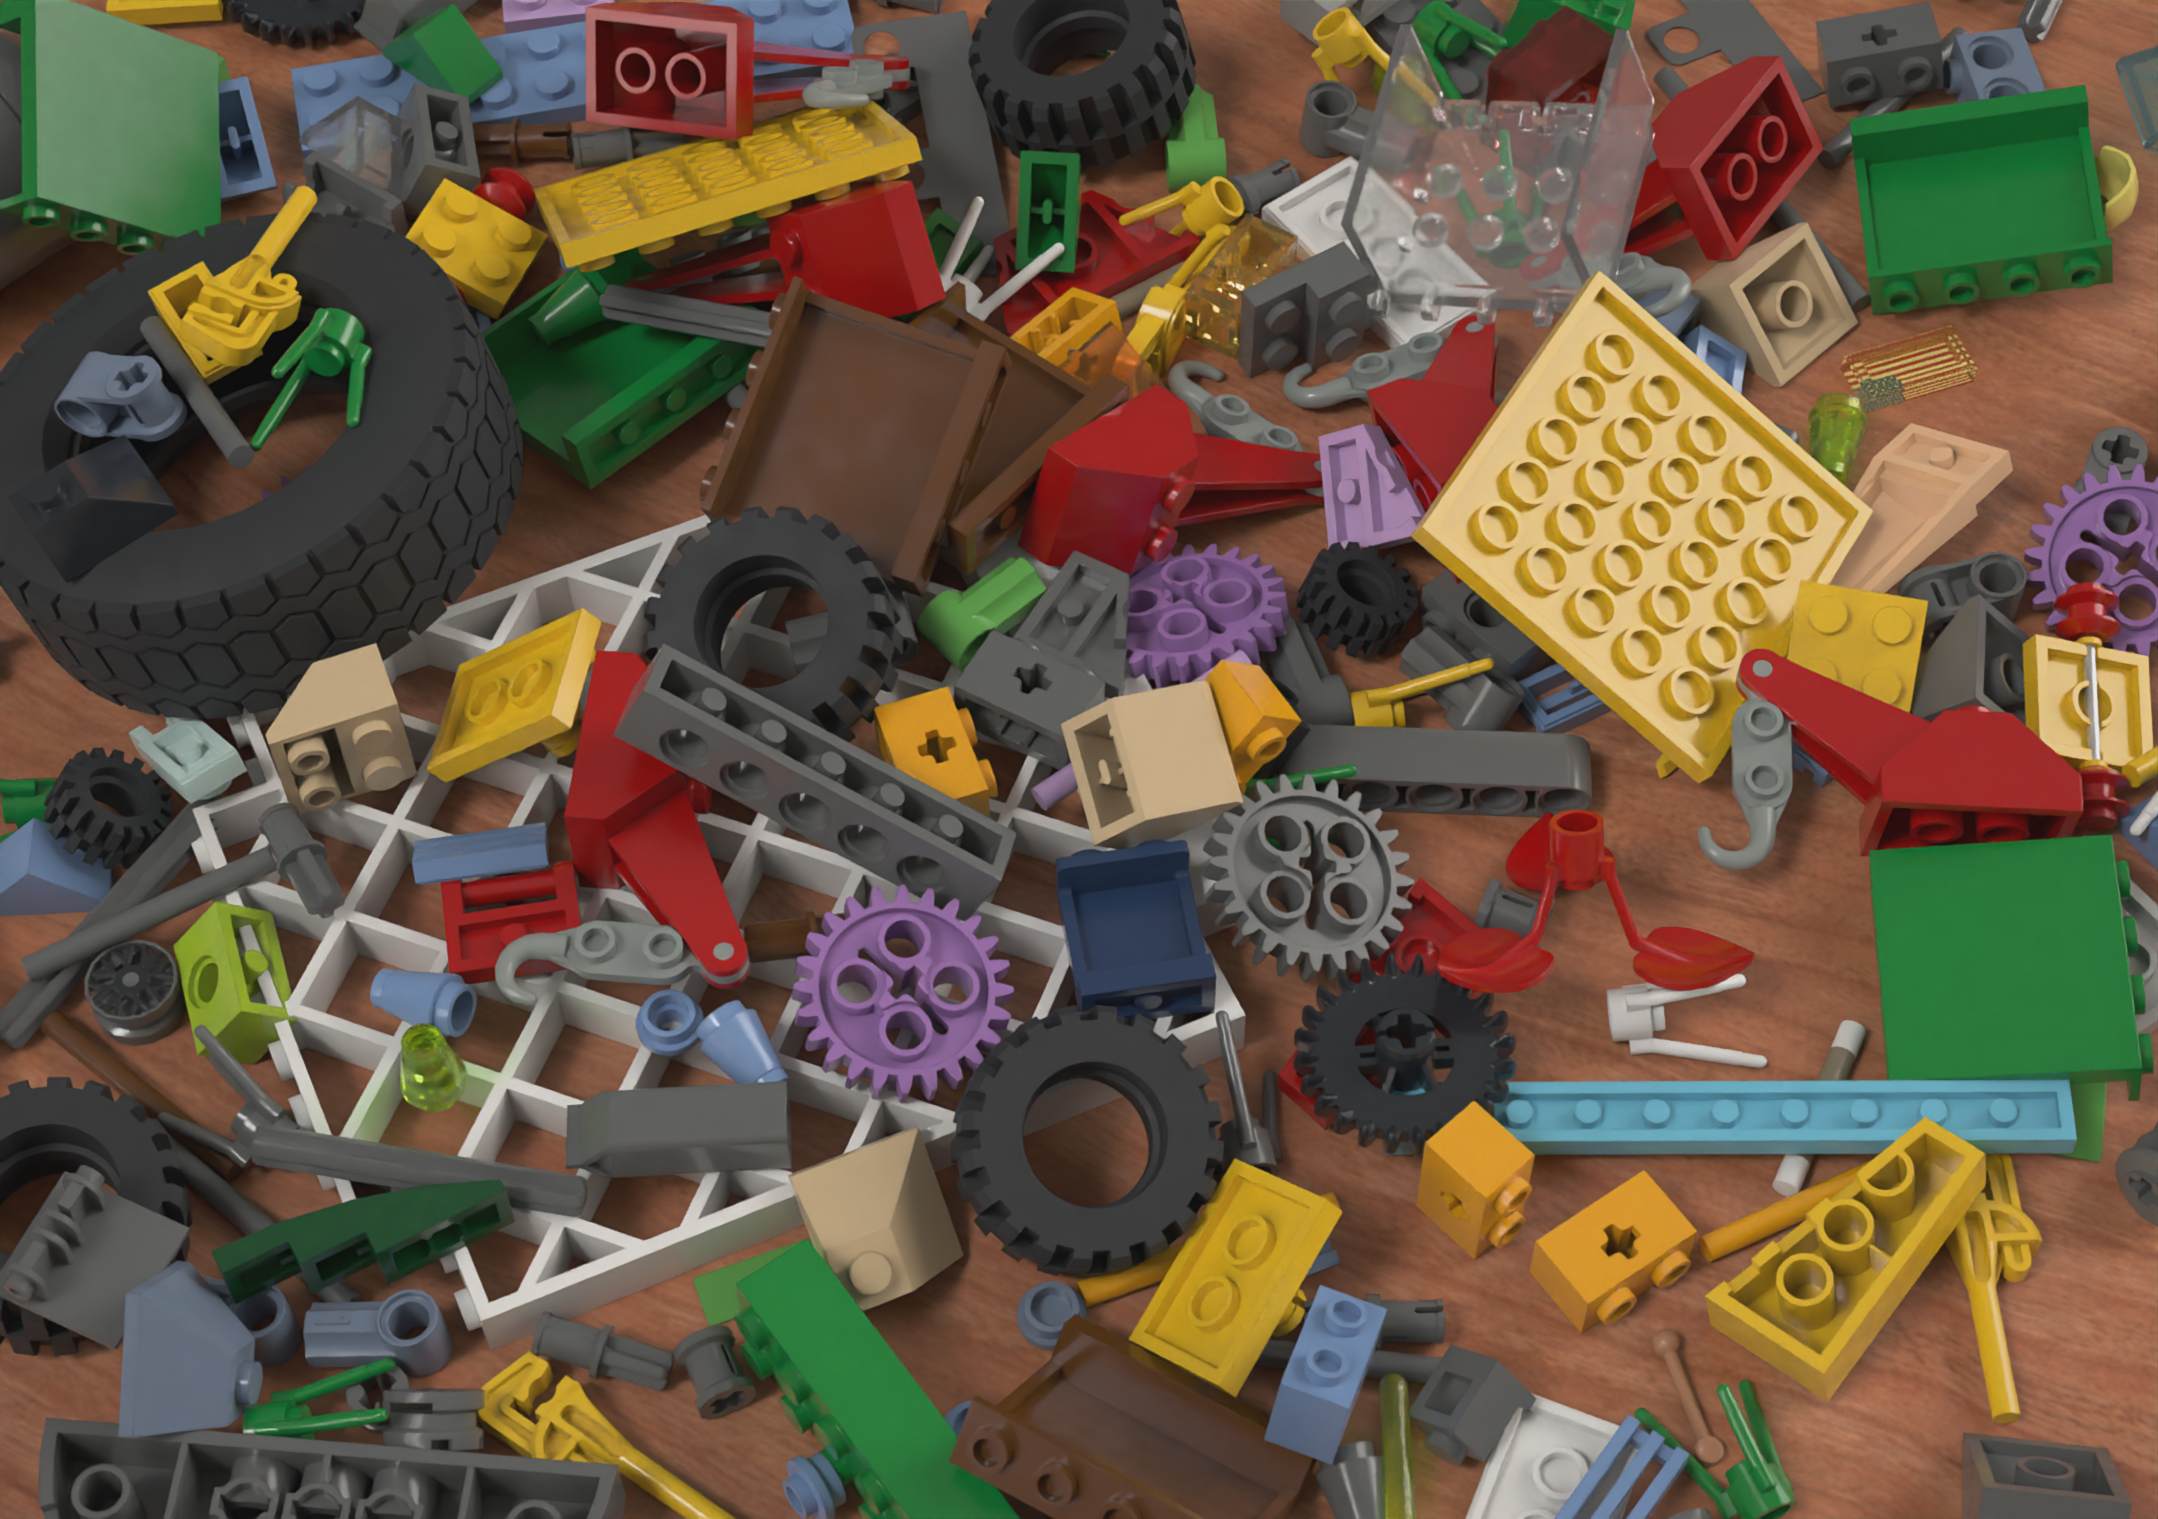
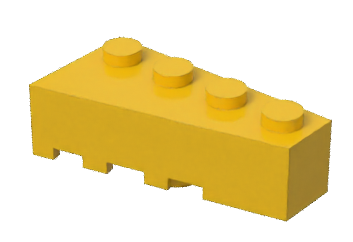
[1705,1117,1986,1402]

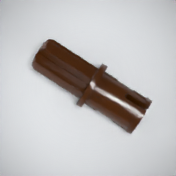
[472,118,573,164]
[743,910,846,963]

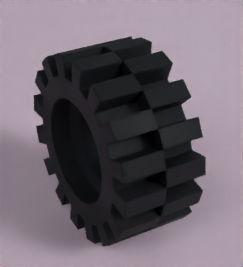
[1296,541,1419,658]
[43,747,174,870]

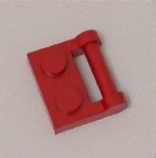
[440,859,582,985]

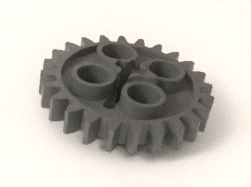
[1200,774,1414,983]

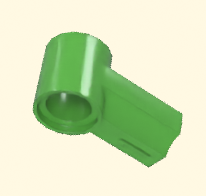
[1165,85,1227,193]
[916,557,1047,672]

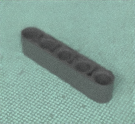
[1277,724,1592,818]

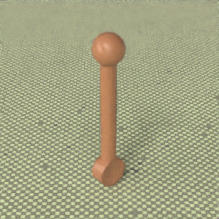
[1652,1329,1724,1468]

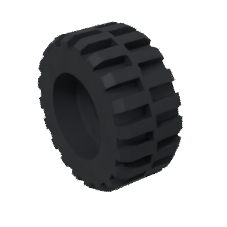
[968,0,1196,173]
[643,506,903,742]
[950,1005,1224,1278]
[0,1077,192,1356]

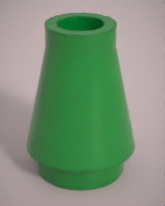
[527,269,608,348]

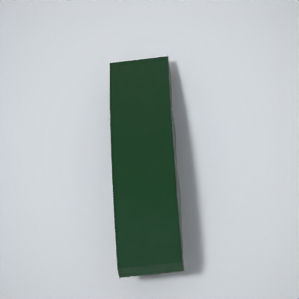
[211,1179,515,1304]

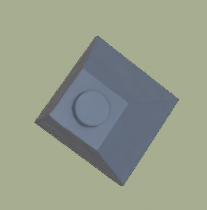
[118,1261,262,1438]

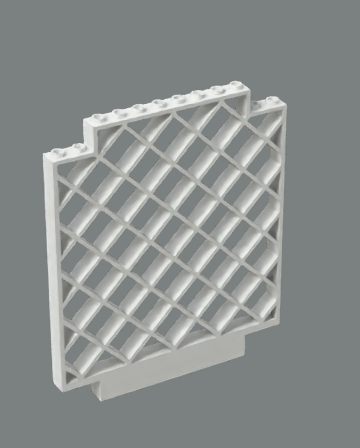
[191,515,1246,1351]

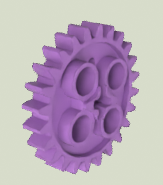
[2024,464,2158,658]
[1126,544,1290,689]
[792,885,1014,1103]

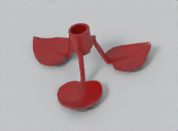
[1436,809,1755,994]

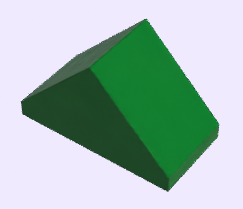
[382,3,503,105]
[1015,150,1081,273]

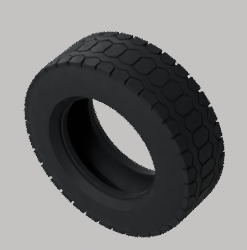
[0,212,523,719]

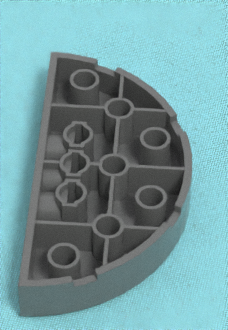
[38,1418,627,1519]

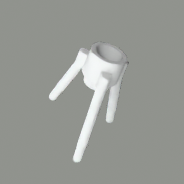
[939,196,1064,321]
[1606,974,1767,1068]

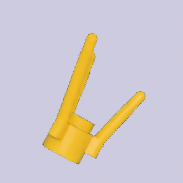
[1311,7,1439,114]
[1119,176,1244,287]
[1348,658,1494,728]

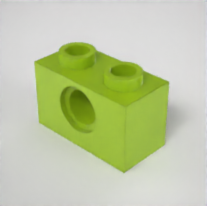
[173,901,298,1065]

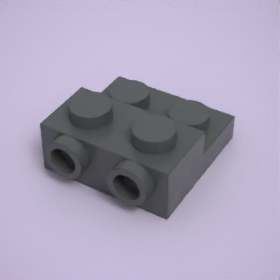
[1238,241,1378,379]

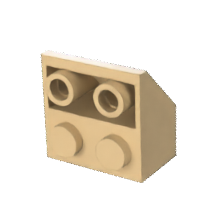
[265,643,418,814]
[1061,680,1244,849]

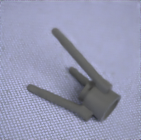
[1213,1010,1283,1175]
[157,1025,301,1169]

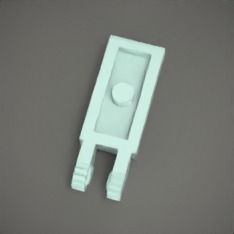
[129,717,247,804]

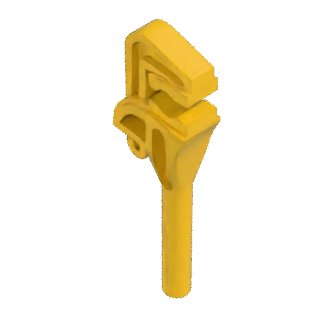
[178,186,317,367]
[1110,225,1246,399]
[1945,1153,2042,1424]
[477,1351,737,1519]

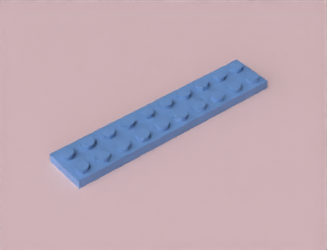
[290,0,855,162]

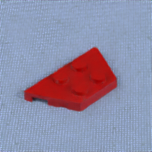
[994,189,1200,337]

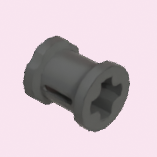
[1475,878,1555,948]
[673,1325,757,1420]

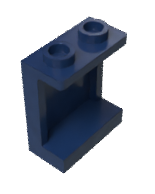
[1055,840,1216,1019]

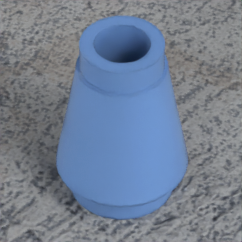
[370,968,477,1040]
[696,1000,790,1085]

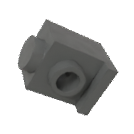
[1406,1345,1536,1467]

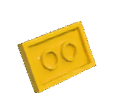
[426,608,602,782]
[1129,1158,1343,1397]

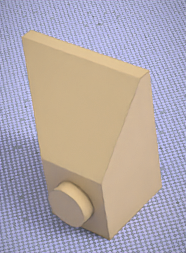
[1690,222,1858,387]
[788,1126,964,1311]

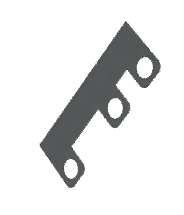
[1648,0,1824,101]
[851,11,1010,277]

